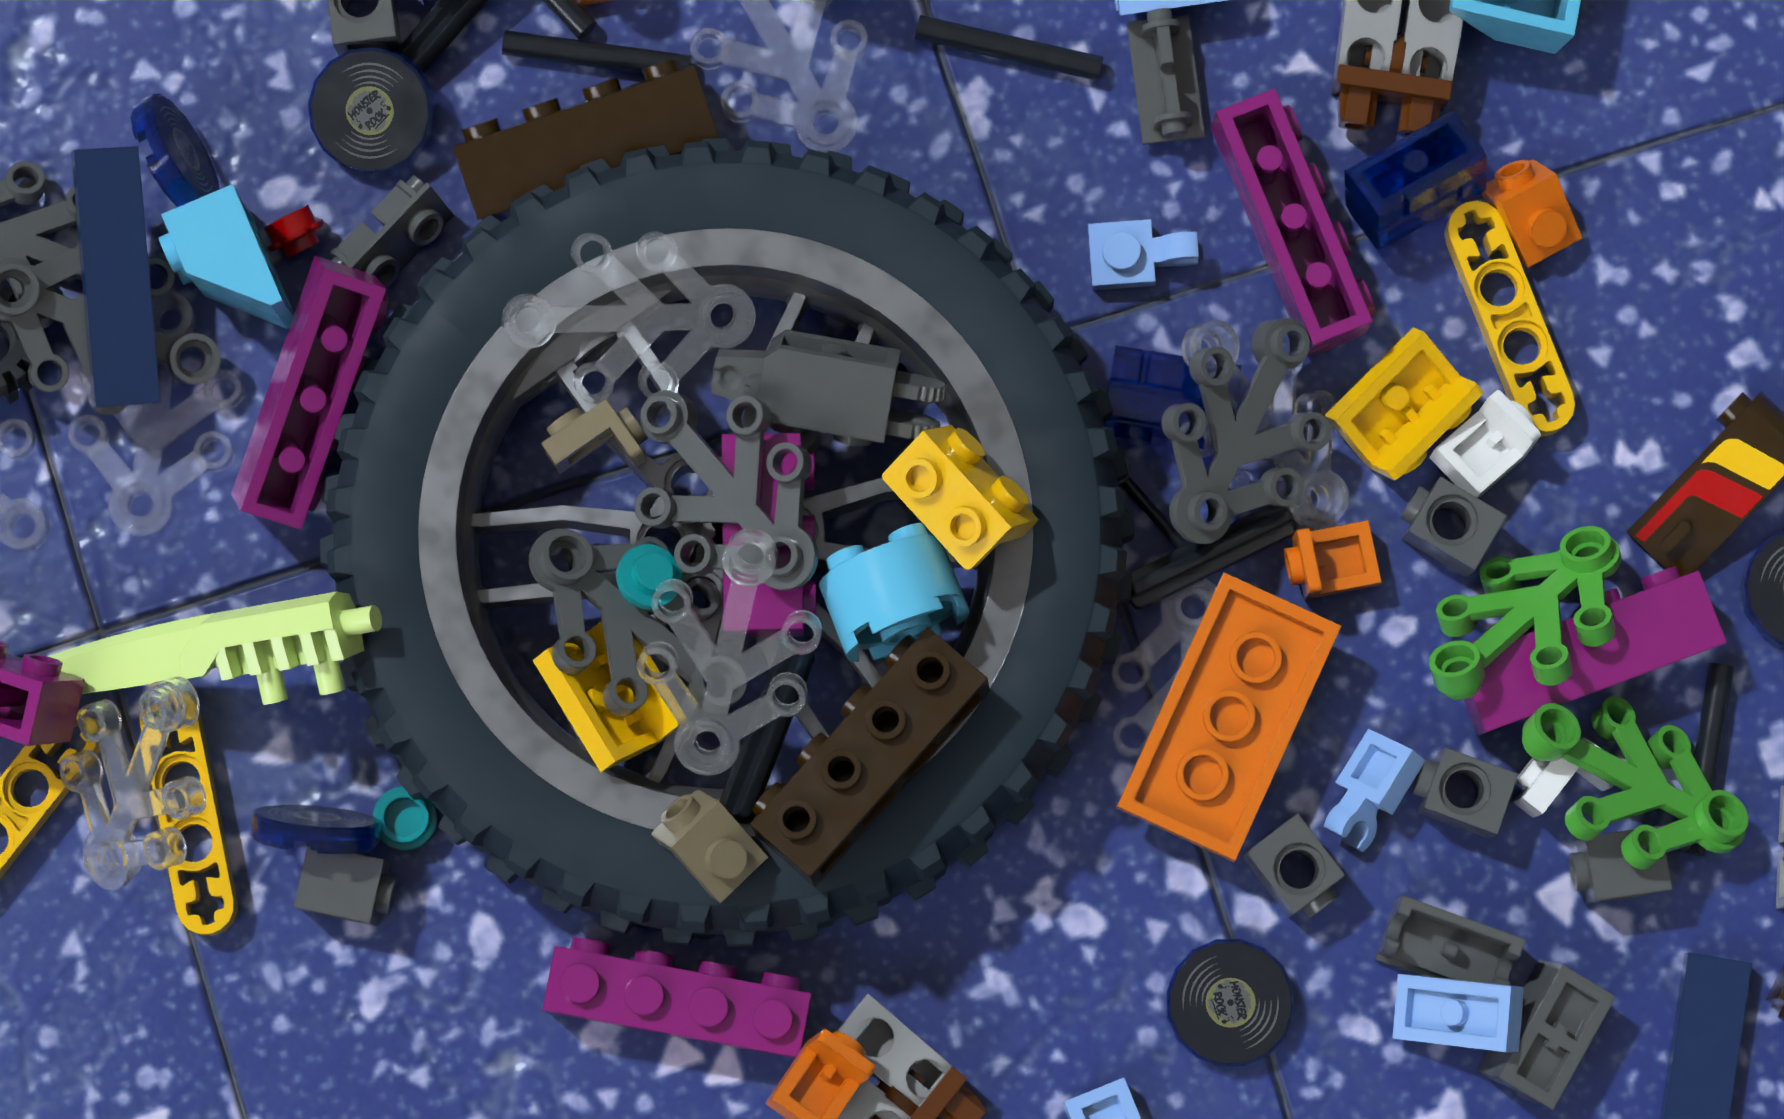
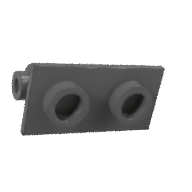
[1126,8,1205,145]
[330,175,454,288]

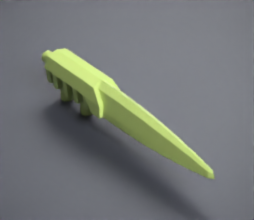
[48,591,382,705]

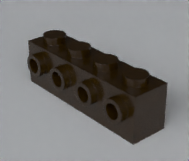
[452,57,719,220]
[750,627,990,887]

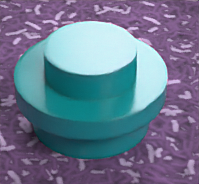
[616,544,682,610]
[373,786,438,851]

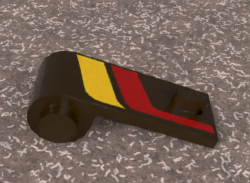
[1627,392,1784,577]

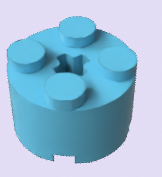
[819,523,970,662]

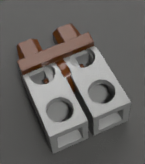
[1331,0,1464,141]
[837,994,987,1119]

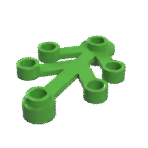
[1429,526,1621,700]
[1522,696,1749,870]

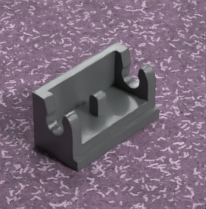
[1374,895,1526,985]
[1477,960,1616,1110]

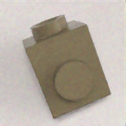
[541,399,648,474]
[651,790,768,903]

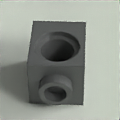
[327,0,401,59]
[1400,476,1507,578]
[1412,747,1518,839]
[1241,813,1345,918]
[1568,825,1672,904]
[294,844,398,926]

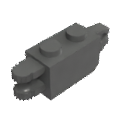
[711,329,948,447]

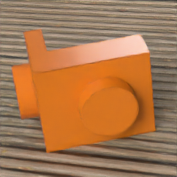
[1480,159,1582,268]
[1284,520,1381,600]
[765,1029,876,1119]

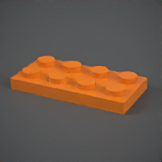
[1116,572,1341,862]

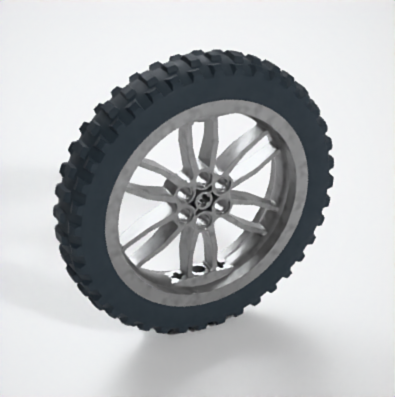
[320,138,1135,947]

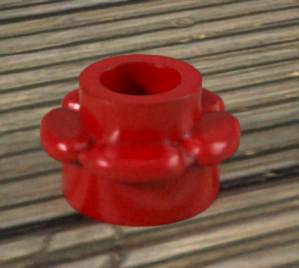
[263,205,324,259]

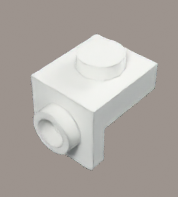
[1429,390,1541,498]
[1513,738,1614,818]

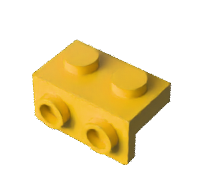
[1324,327,1483,480]
[882,425,1039,570]
[533,621,687,773]

